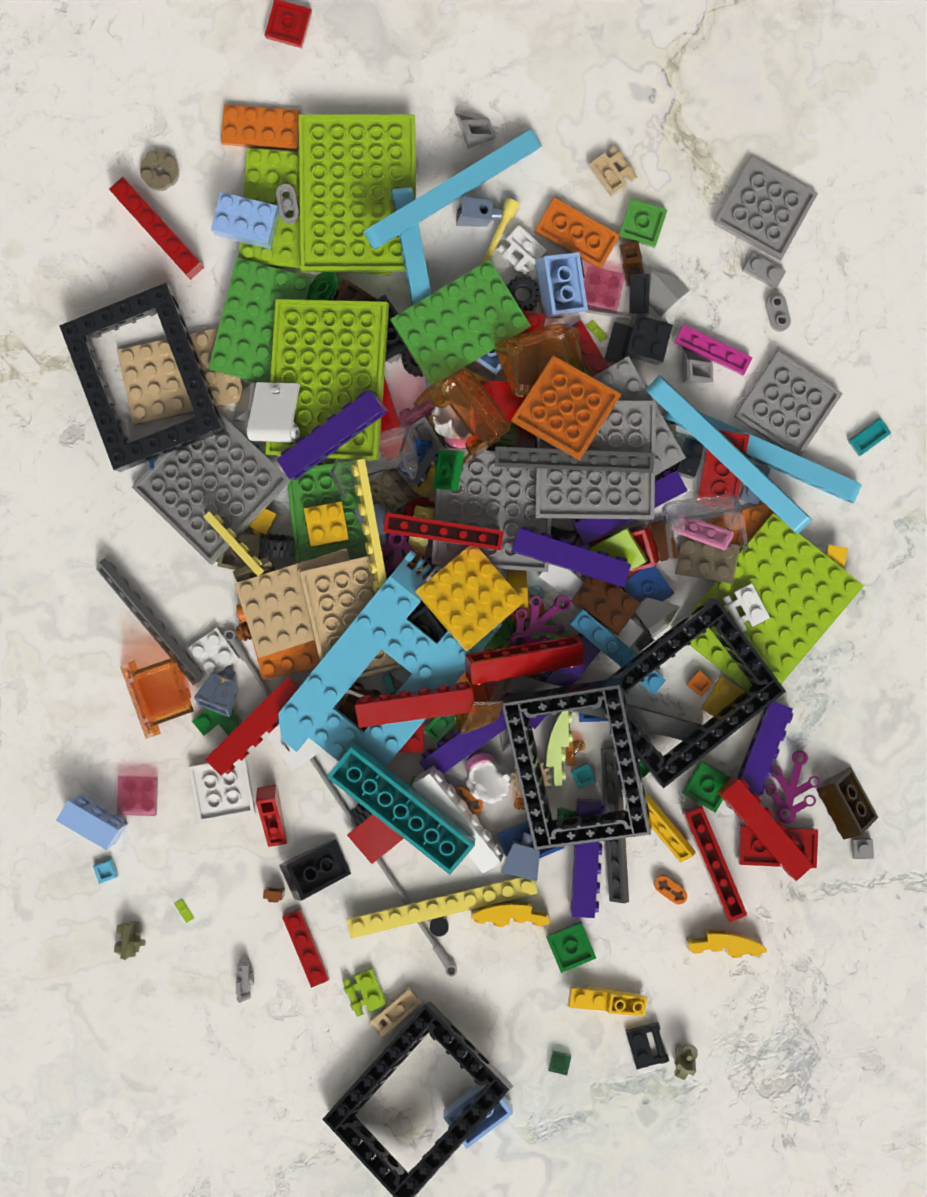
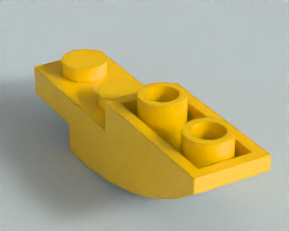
[471,901,550,927]
[686,929,767,958]
[567,986,648,1016]

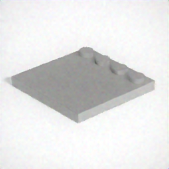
[714,156,818,261]
[734,351,843,457]

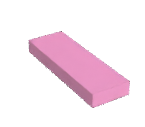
[672,513,734,551]

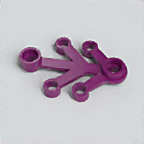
[382,533,425,579]
[509,595,571,647]
[765,750,821,824]

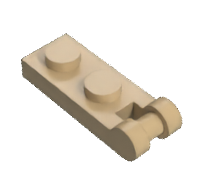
[369,987,422,1037]

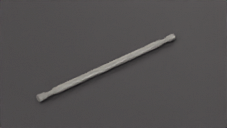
[584,309,668,323]

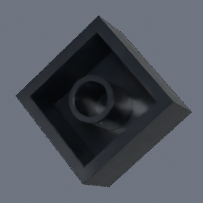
[622,314,673,365]

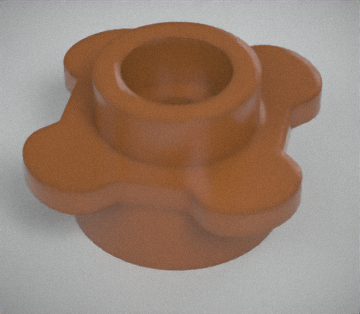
[235,622,252,641]

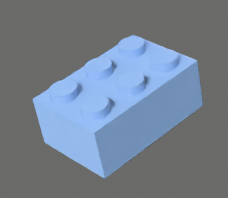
[211,192,279,249]
[56,795,127,850]
[443,1085,513,1149]

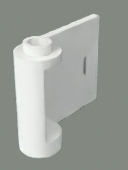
[247,382,300,443]
[266,724,323,772]

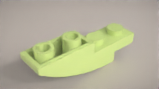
[545,711,573,786]

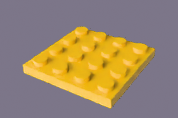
[415,546,524,652]

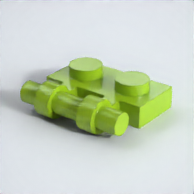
[342,967,387,1017]

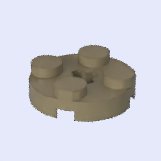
[140,151,180,191]

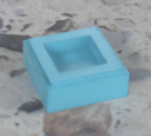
[93,859,119,884]

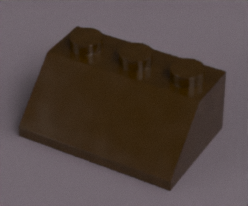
[816,767,878,840]

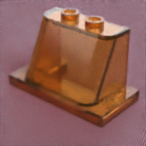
[120,657,194,739]

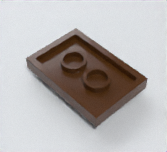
[571,577,641,635]

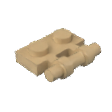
[589,146,637,196]

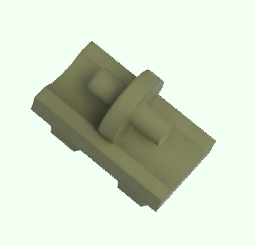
[114,921,146,960]
[674,1044,698,1080]

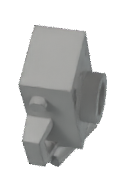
[236,962,254,1003]

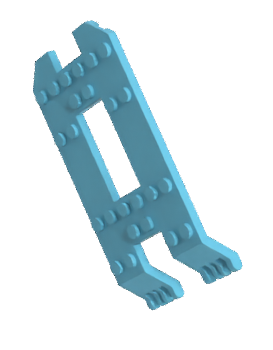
[278,550,502,767]

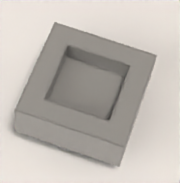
[852,838,874,859]

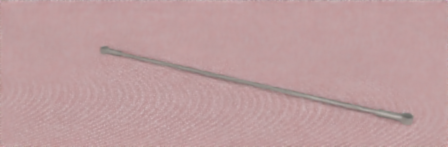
[224,630,457,977]

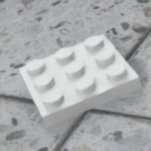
[188,757,256,824]

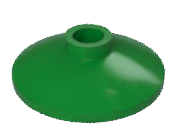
[308,272,339,300]

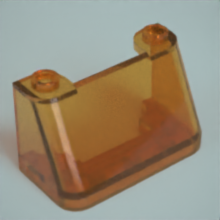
[494,324,585,397]

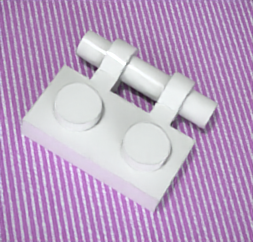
[497,225,547,276]
[722,583,770,632]

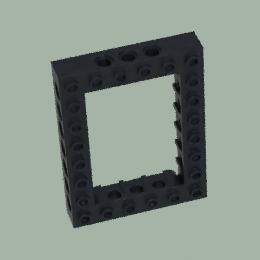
[59,283,226,472]
[599,597,786,789]
[502,677,652,850]
[322,1002,513,1197]

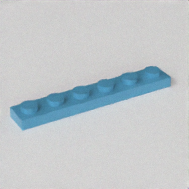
[569,609,666,695]

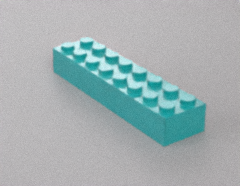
[327,742,476,875]

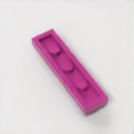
[674,325,753,376]

